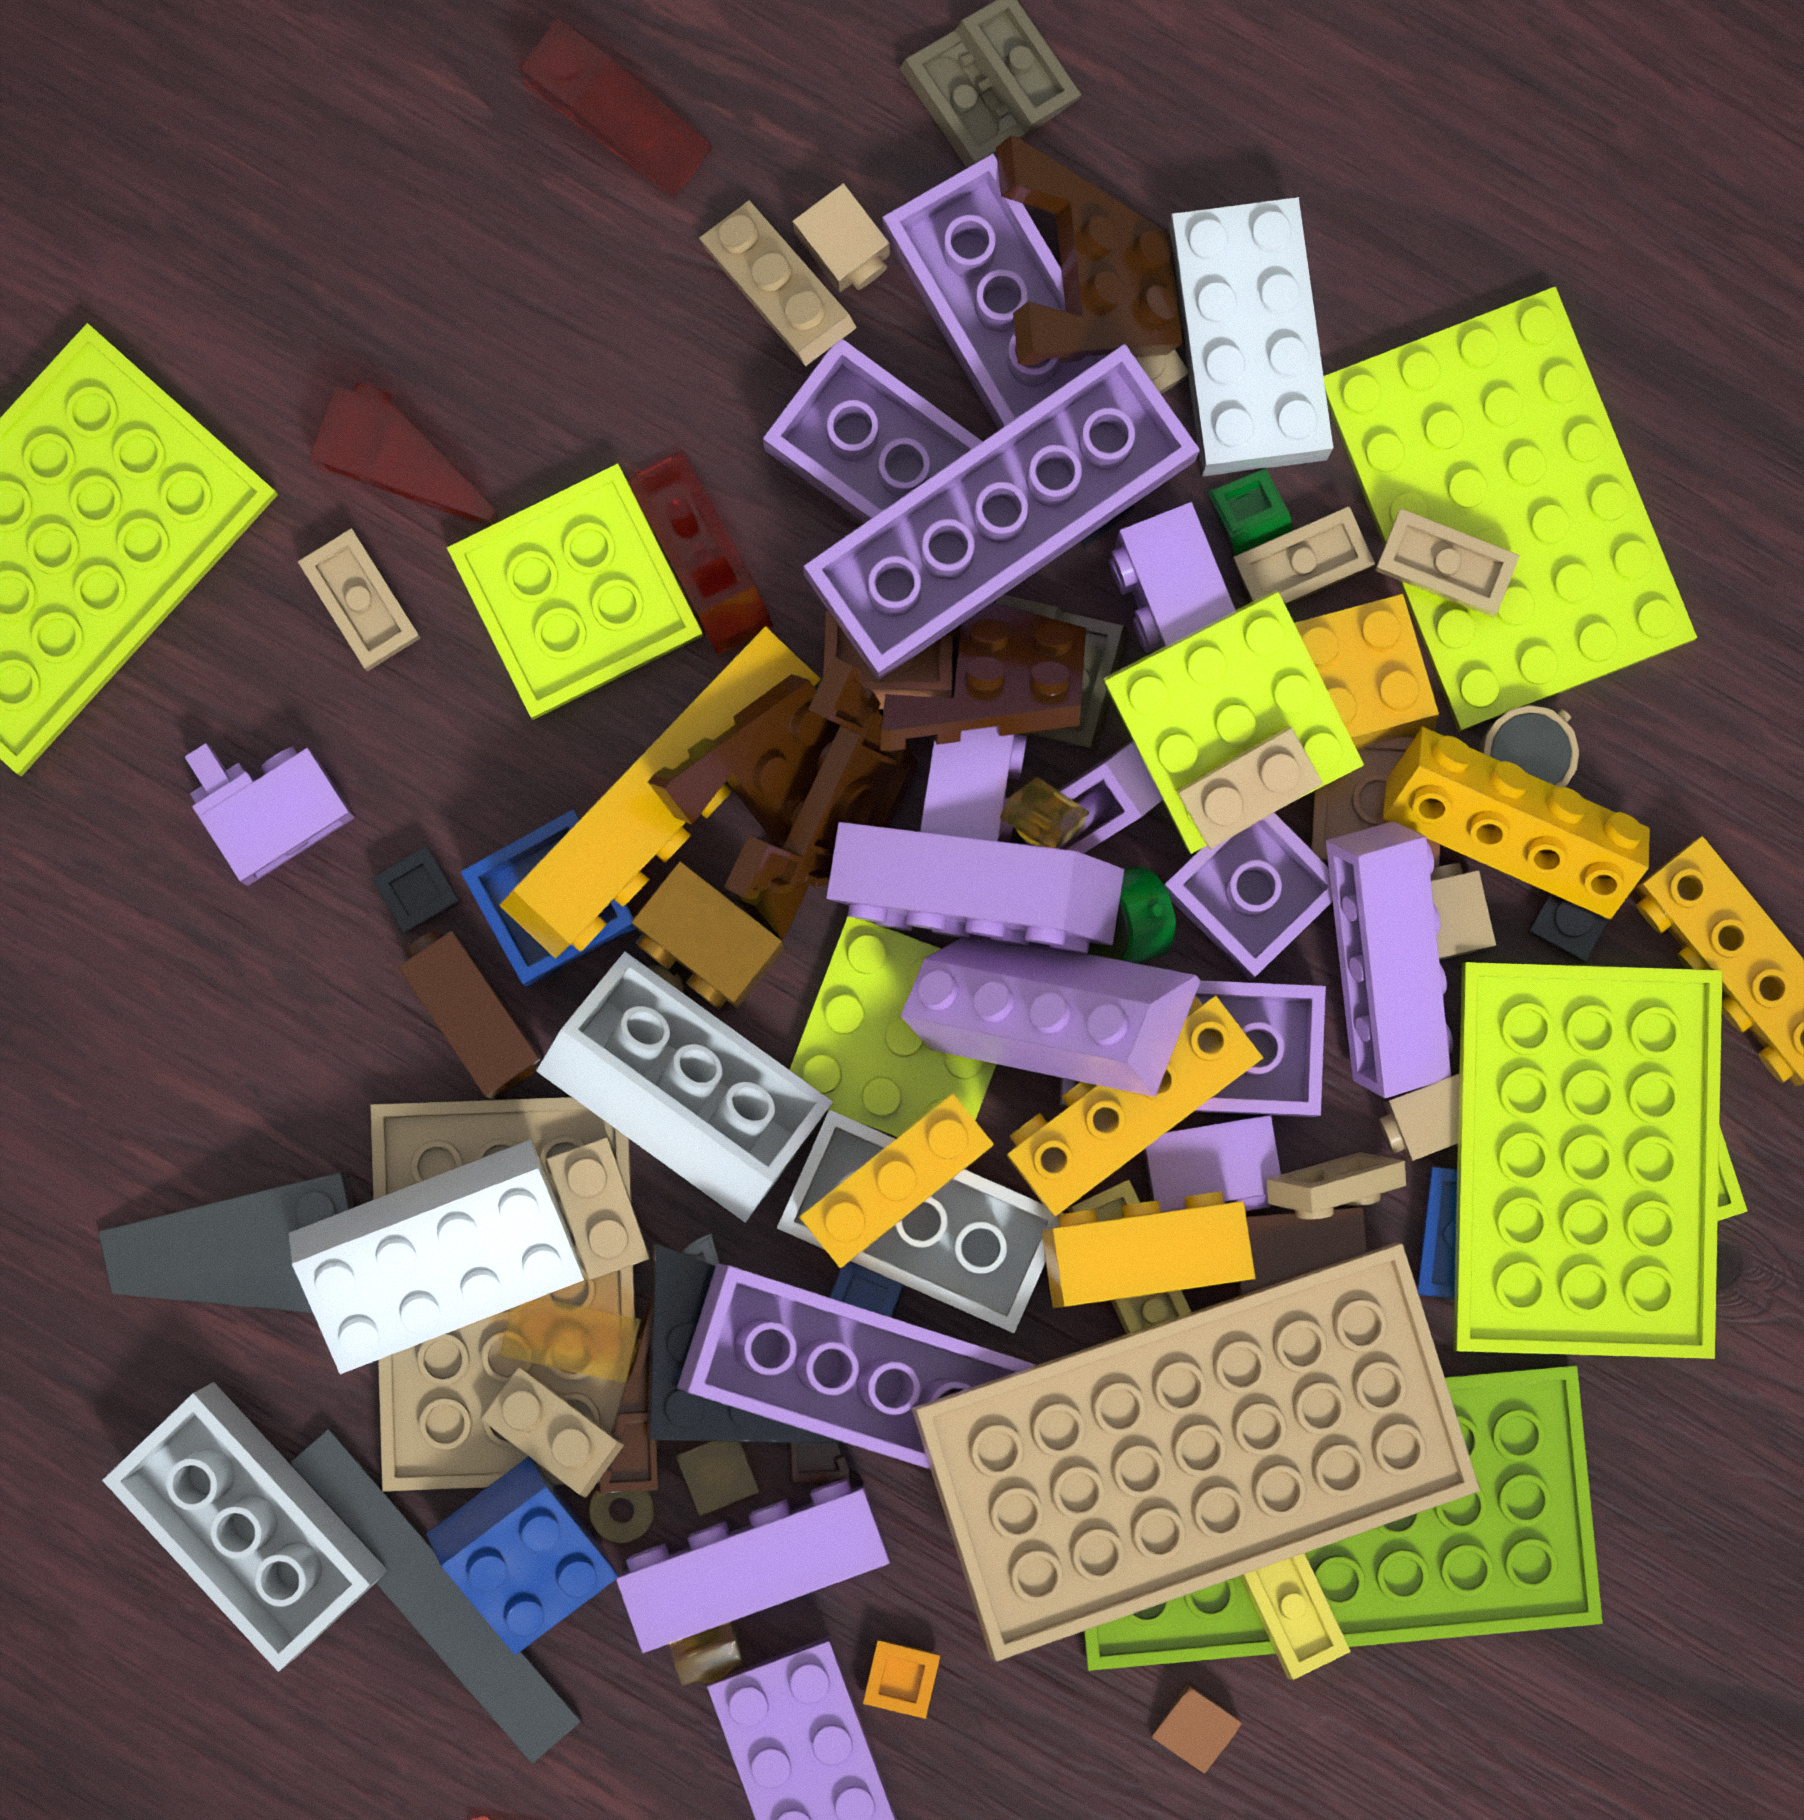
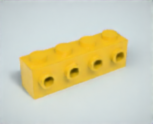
[1383,726,1650,920]
[1634,836,1804,1086]
[1006,995,1263,1217]

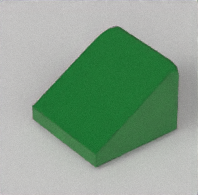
[1208,468,1293,556]

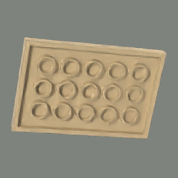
[371,1097,637,1491]

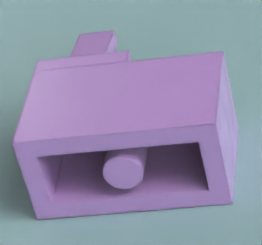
[1013,741,1162,854]
[185,743,355,886]
[1143,1115,1281,1213]

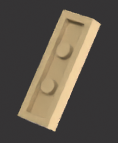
[699,200,857,366]

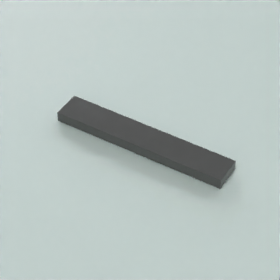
[289,1428,582,1764]

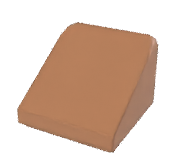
[1151,1683,1243,1774]

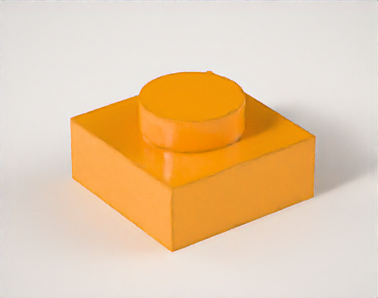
[863,1639,941,1719]

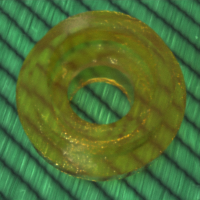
[589,1490,654,1543]

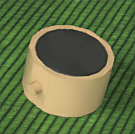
[1479,705,1579,787]

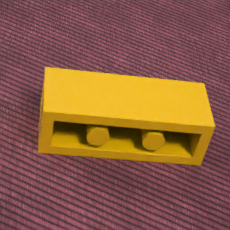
[799,1094,994,1269]
[1041,1191,1255,1308]

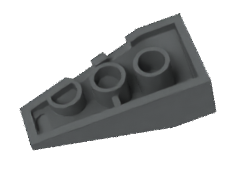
[98,1173,356,1313]

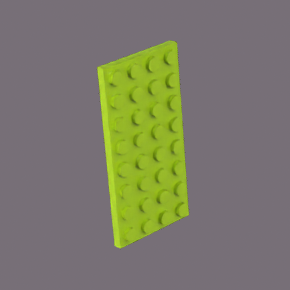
[1084,1365,1603,1671]

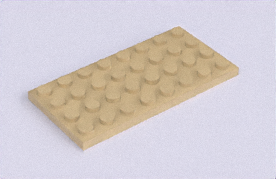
[911,1243,1480,1662]

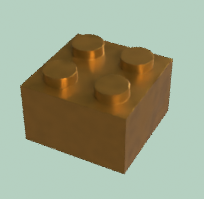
[631,862,785,1010]

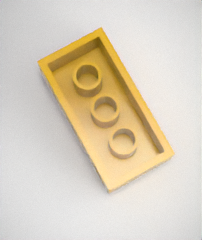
[1294,594,1439,751]

